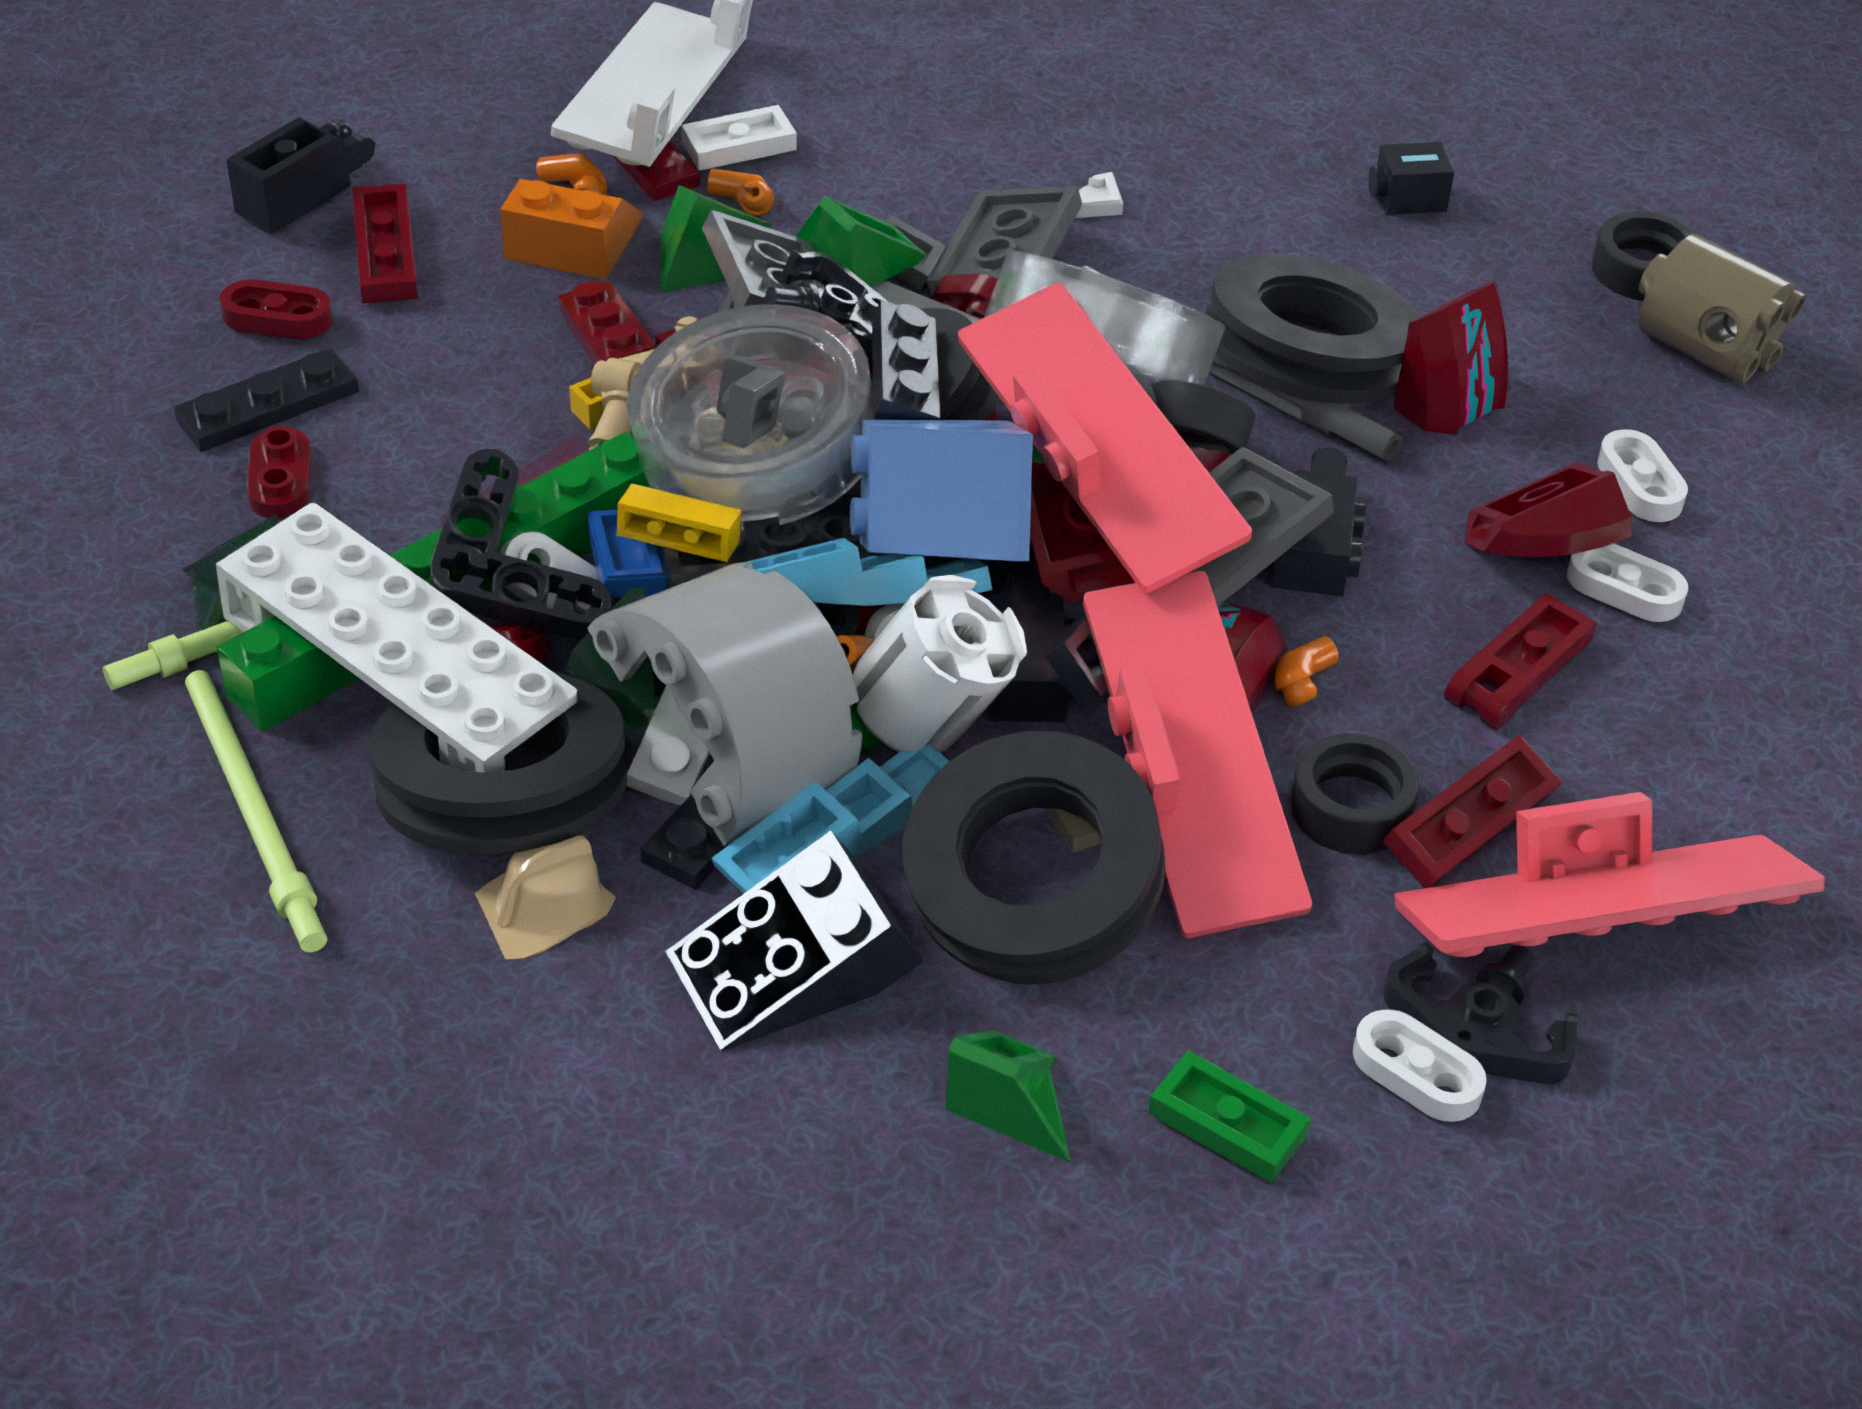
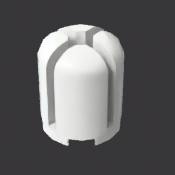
[853,575,1027,752]

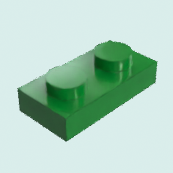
[1148,1050,1311,1183]

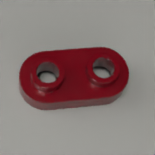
[931,273,1021,319]
[219,279,333,339]
[247,426,312,519]

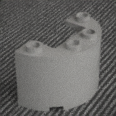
[587,562,862,846]

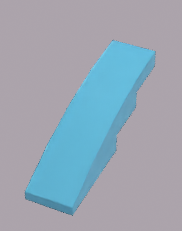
[744,538,992,606]
[712,743,950,894]

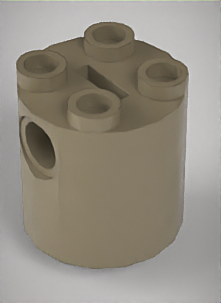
[1638,234,1807,383]

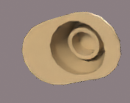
[475,835,616,959]

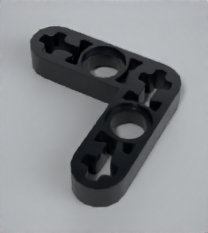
[429,449,611,641]

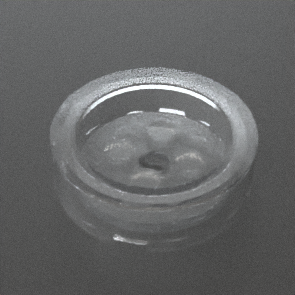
[984,250,1226,385]
[627,304,878,530]

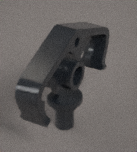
[764,250,888,366]
[1383,942,1578,1084]

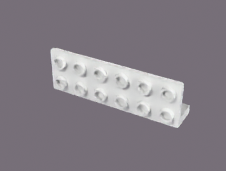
[551,0,752,167]
[216,503,577,773]

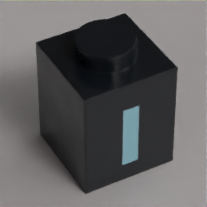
[1368,141,1455,215]

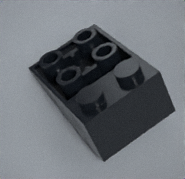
[666,831,924,1051]

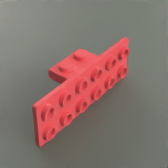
[958,283,1252,593]
[1083,571,1312,939]
[1394,792,1825,957]

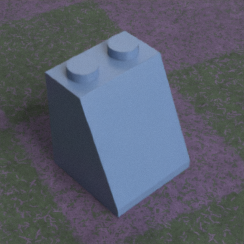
[850,420,1033,561]

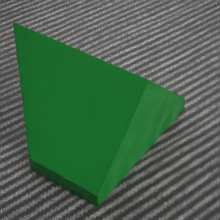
[659,185,772,292]
[795,195,926,287]
[945,1030,1071,1163]

